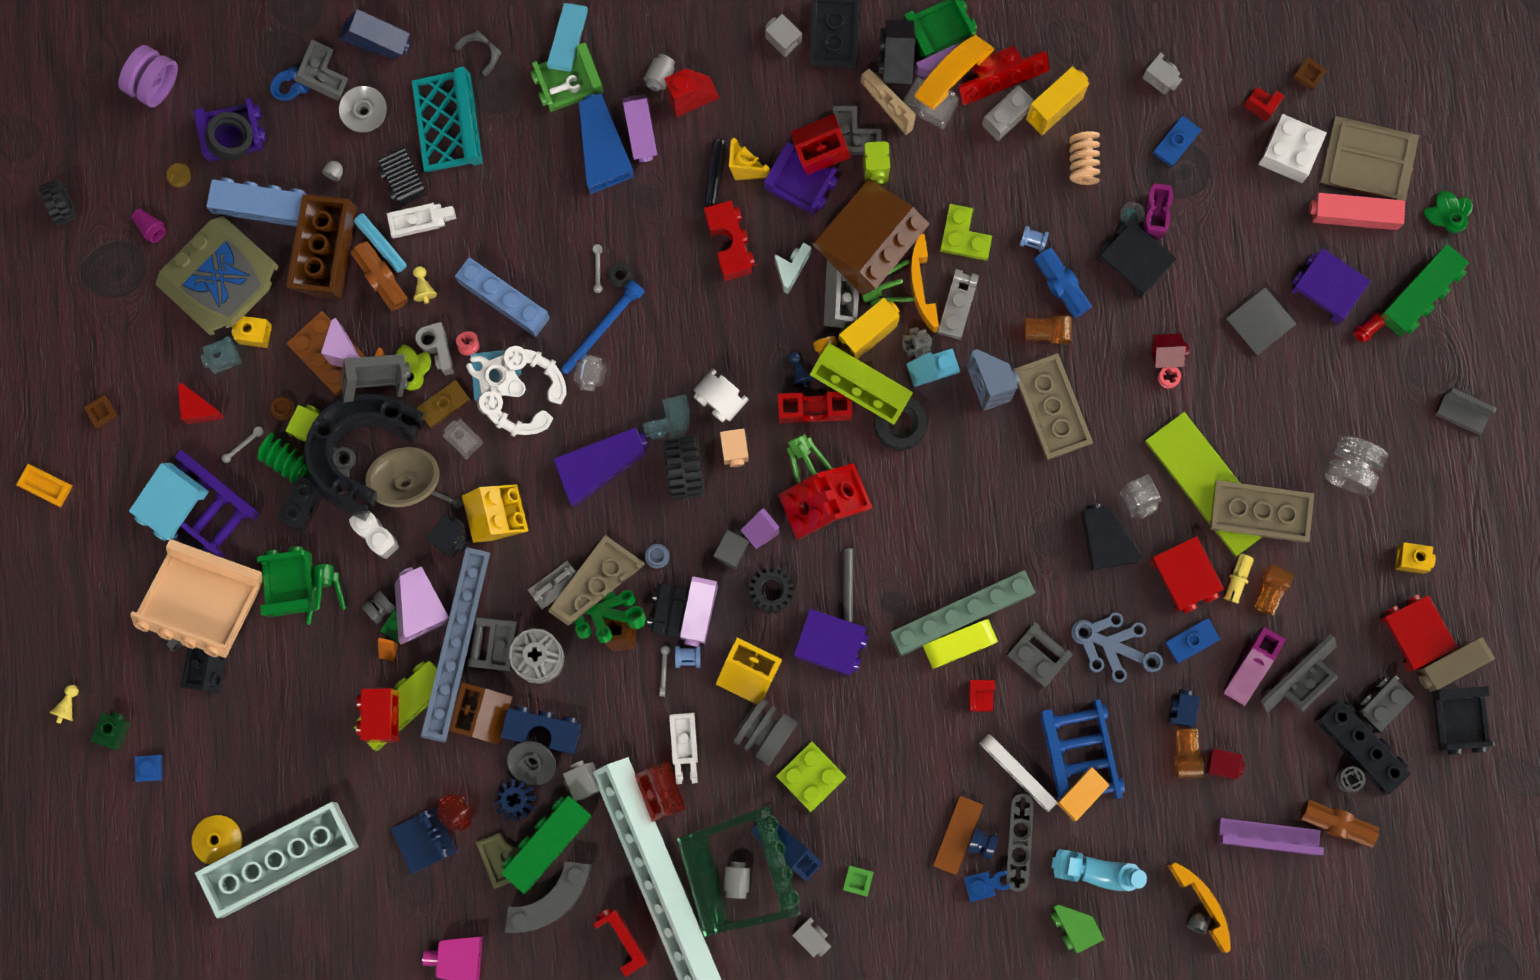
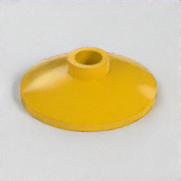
[192,815,242,865]

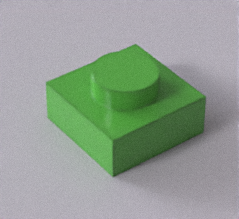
[843,866,874,897]

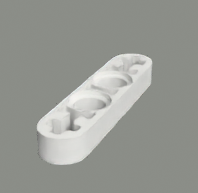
[979,734,1057,812]

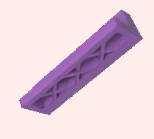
[1217,818,1324,856]

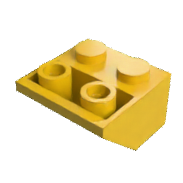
[462,484,528,543]
[716,638,782,705]

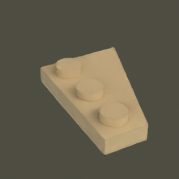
[861,69,916,135]

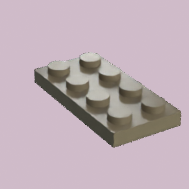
[1013,353,1093,460]
[1210,480,1314,543]

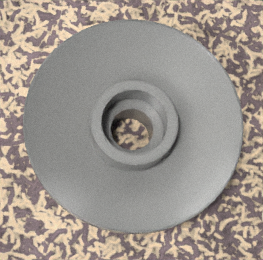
[339,86,387,132]

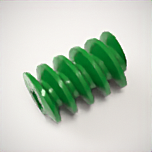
[257,433,308,484]

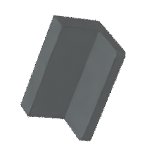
[1435,388,1497,435]

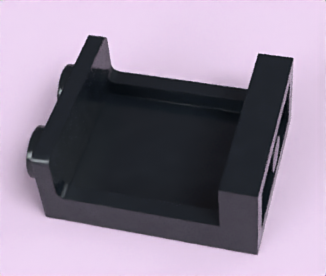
[1098,221,1176,299]
[1432,686,1495,755]

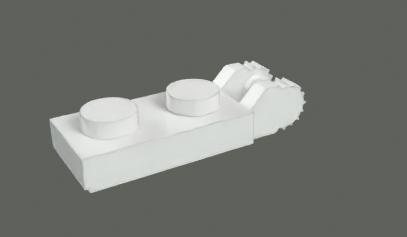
[669,713,698,784]

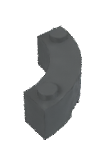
[505,862,592,933]

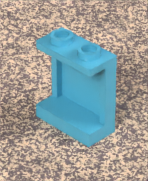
[129,463,209,541]

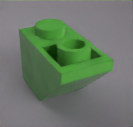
[1050,904,1104,953]

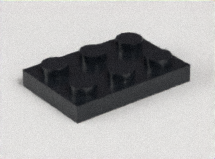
[809,0,860,69]

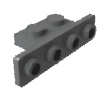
[1261,634,1338,713]

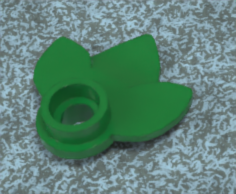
[1423,191,1473,233]

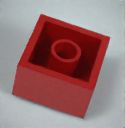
[356,688,399,743]

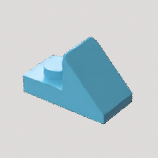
[906,349,960,387]

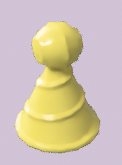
[413,266,437,304]
[49,685,79,724]

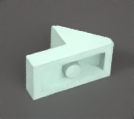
[774,243,812,294]

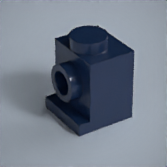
[1167,690,1200,728]

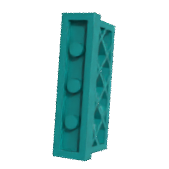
[412,67,483,173]

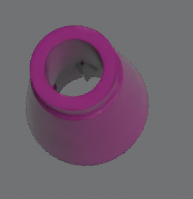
[131,209,166,243]

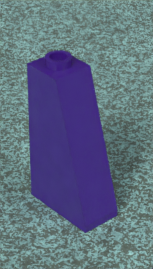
[554,428,648,508]

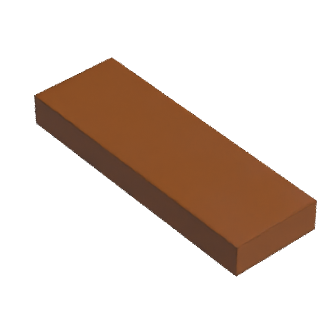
[933,796,983,875]

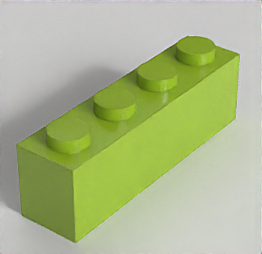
[810,343,913,424]
[354,661,437,751]

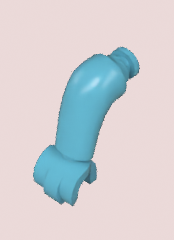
[1052,849,1147,891]

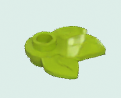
[396,344,431,391]

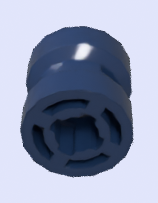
[966,828,999,860]

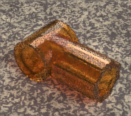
[1024,316,1072,344]
[1253,563,1294,616]
[1175,729,1204,779]

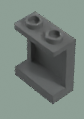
[340,354,410,402]

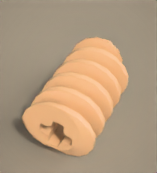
[1069,131,1100,185]

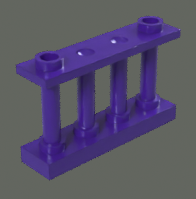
[175,450,260,558]

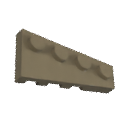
[548,535,645,626]

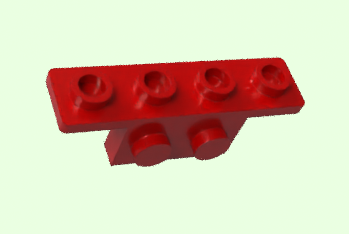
[958,46,1049,105]

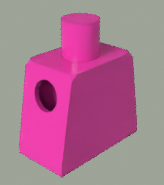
[423,936,483,980]

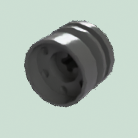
[734,699,798,766]

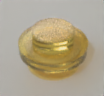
[166,163,191,187]

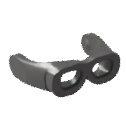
[454,30,502,76]

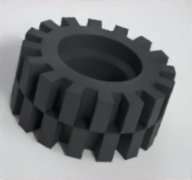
[39,179,77,226]
[749,567,793,613]

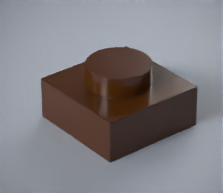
[1293,57,1327,91]
[84,395,119,429]

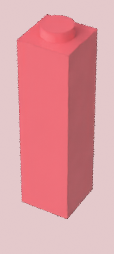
[1309,193,1405,230]

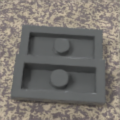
[1226,287,1297,355]

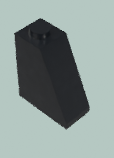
[1081,504,1143,571]

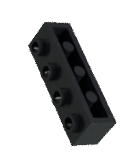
[1314,700,1411,795]

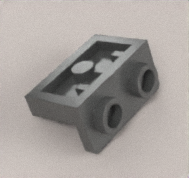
[1357,675,1414,733]

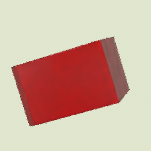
[178,383,224,424]

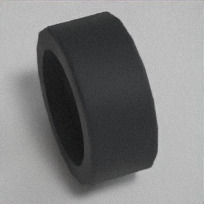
[204,111,253,161]

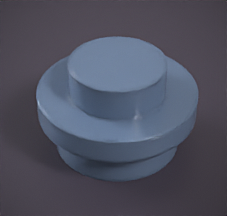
[645,544,670,569]

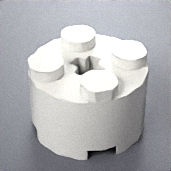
[693,368,749,423]

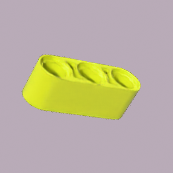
[923,619,998,669]

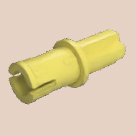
[1223,554,1254,604]

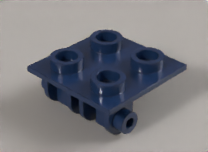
[391,807,457,874]

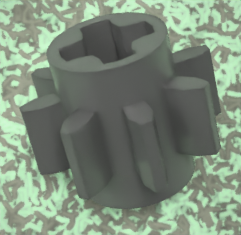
[902,327,932,358]

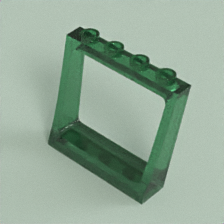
[677,806,800,937]

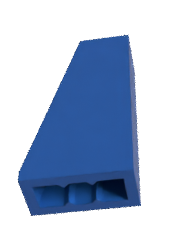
[579,94,634,194]

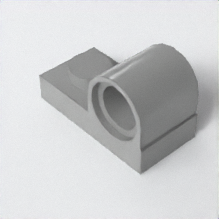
[416,322,454,375]

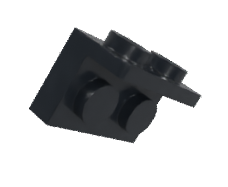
[180,647,227,693]

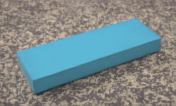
[547,3,588,72]

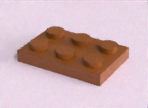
[286,311,366,396]

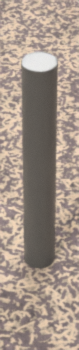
[843,548,853,623]

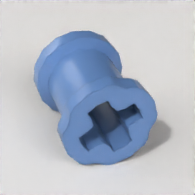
[1019,226,1049,253]
[675,646,701,668]

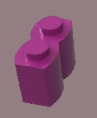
[1142,183,1173,240]

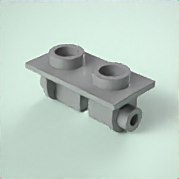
[528,561,576,610]

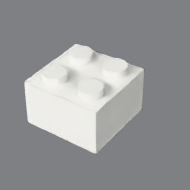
[1258,114,1327,183]

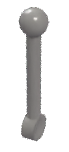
[593,244,603,293]
[222,427,264,463]
[660,645,670,697]

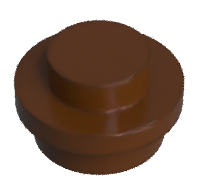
[270,396,295,421]

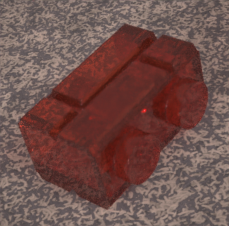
[635,763,686,822]

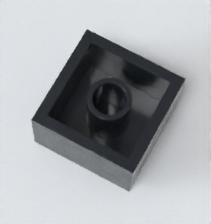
[878,20,915,84]

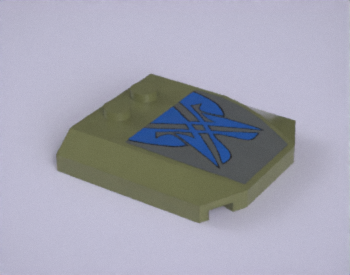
[155,216,279,336]

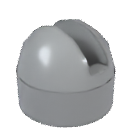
[322,161,343,181]

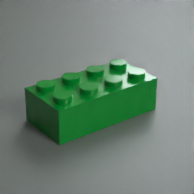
[501,795,591,894]

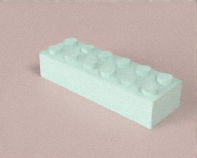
[195,802,359,918]

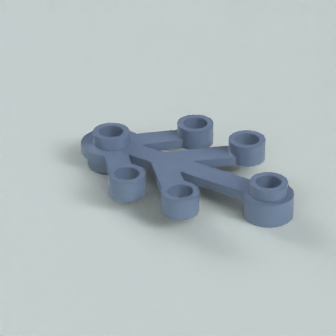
[1071,613,1163,683]

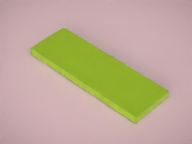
[1145,412,1262,557]

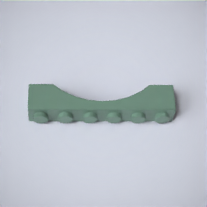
[889,570,1035,657]

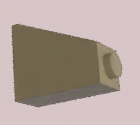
[1417,637,1495,692]

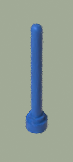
[561,279,645,374]

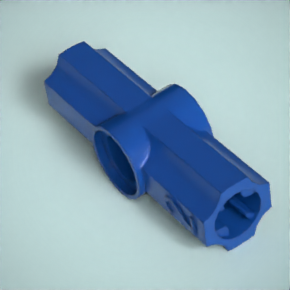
[1034,248,1092,319]

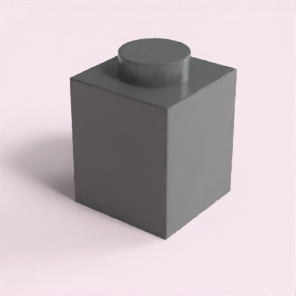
[714,529,749,570]

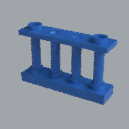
[1039,699,1125,810]

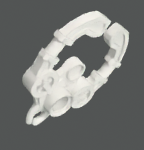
[466,346,567,437]

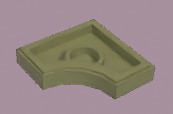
[476,833,521,889]

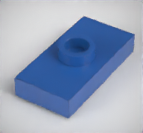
[1153,116,1202,168]
[1165,618,1221,664]

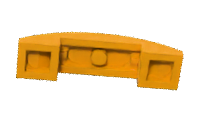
[915,35,994,110]
[910,234,939,333]
[1167,863,1230,953]

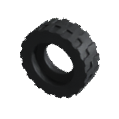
[874,397,928,451]

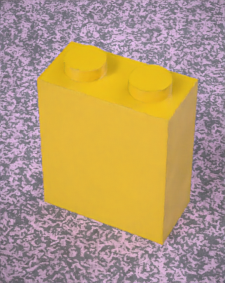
[1026,66,1089,136]
[838,298,900,359]

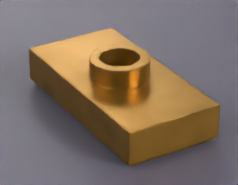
[416,380,471,429]

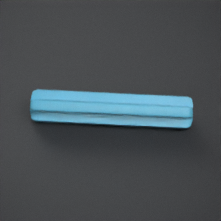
[354,213,407,273]

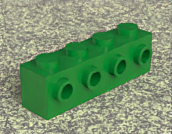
[1381,244,1469,337]

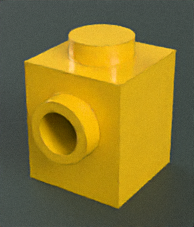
[232,316,272,348]
[1395,542,1436,574]

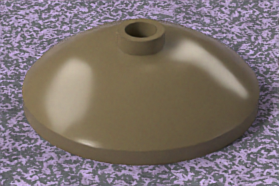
[366,447,440,507]

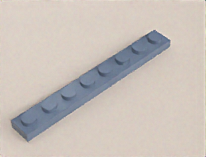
[421,547,490,743]

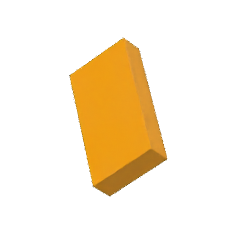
[16,464,73,507]
[1057,767,1109,821]

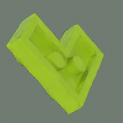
[940,204,992,261]

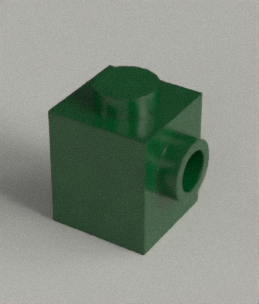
[90,711,132,751]

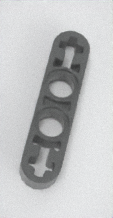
[1005,794,1034,892]

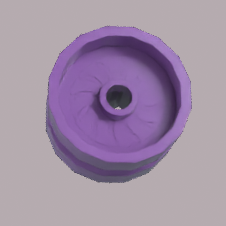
[119,45,178,107]

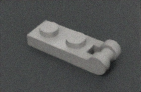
[937,269,979,340]

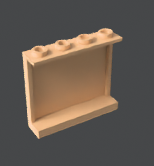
[130,539,263,658]

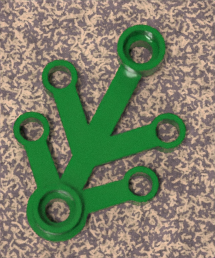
[574,590,646,643]

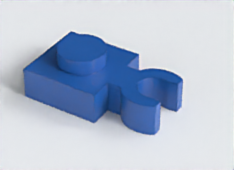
[964,870,1012,902]

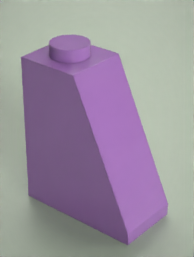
[622,94,657,162]

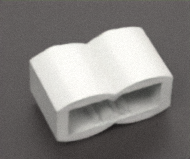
[349,511,399,559]

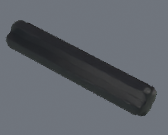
[704,138,726,207]

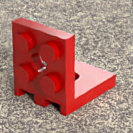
[778,463,873,539]

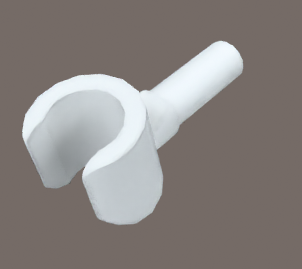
[548,75,581,95]

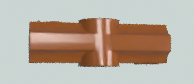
[350,241,409,311]
[1300,800,1380,848]

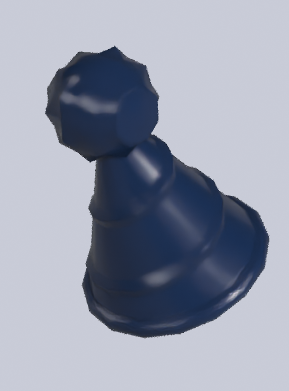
[788,351,815,388]

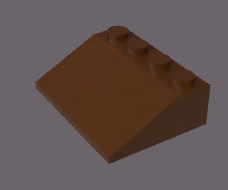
[813,179,929,296]

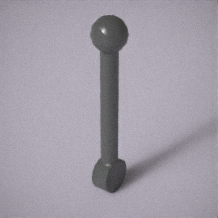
[430,491,463,509]

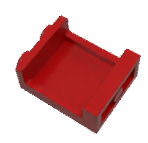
[1149,536,1224,614]
[1380,594,1458,672]
[593,909,649,977]

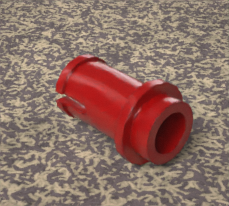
[1354,313,1385,343]

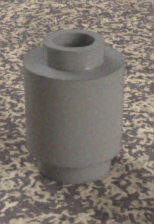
[644,54,675,91]
[724,862,750,899]

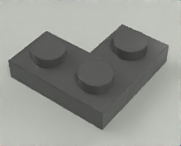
[294,40,348,101]
[833,106,881,155]

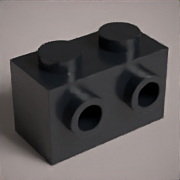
[426,515,470,560]

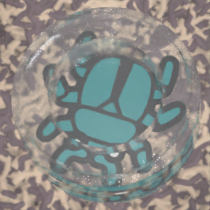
[1120,202,1145,227]

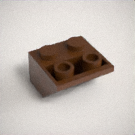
[448,682,513,745]

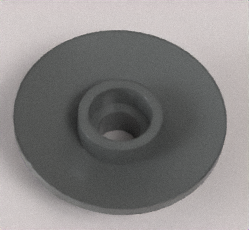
[507,741,556,785]

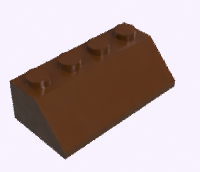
[286,194,357,300]

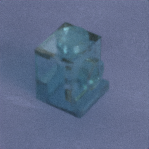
[200,336,242,374]

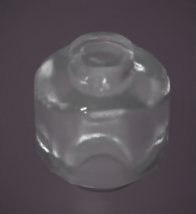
[573,355,607,391]

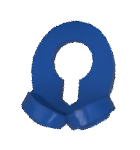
[270,66,310,101]

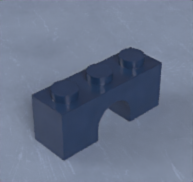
[501,705,582,755]

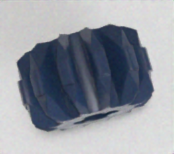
[493,779,536,822]

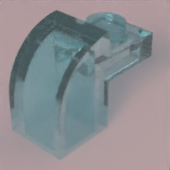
[642,395,691,439]

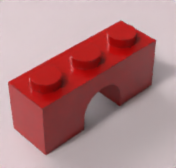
[704,200,755,281]
[778,391,852,423]

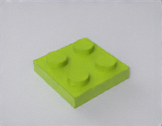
[776,742,846,812]

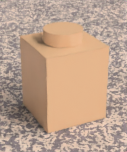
[720,429,749,467]

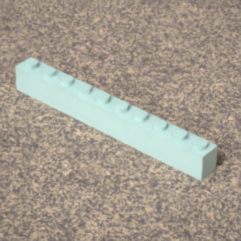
[592,757,721,980]

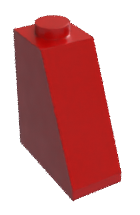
[664,68,719,117]

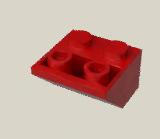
[791,114,851,176]

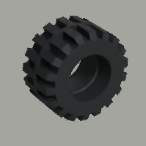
[663,436,704,500]

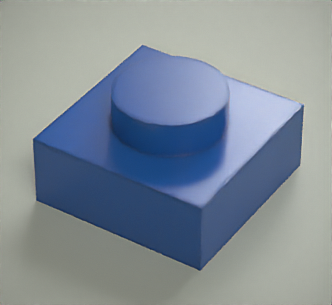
[135,755,163,782]

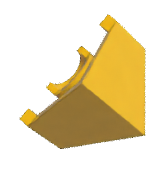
[729,138,770,180]

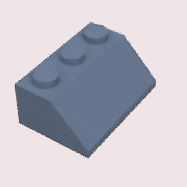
[966,349,1020,411]

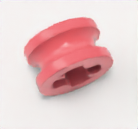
[456,331,480,355]
[1158,367,1181,389]

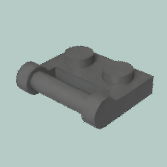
[466,618,517,672]
[1007,622,1073,688]

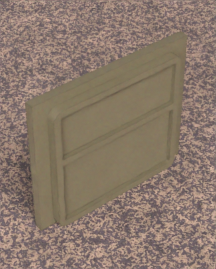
[1320,116,1419,202]

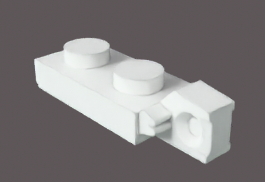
[387,203,456,238]

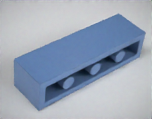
[206,178,307,227]
[455,257,550,337]

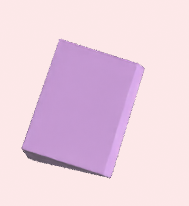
[321,318,359,367]

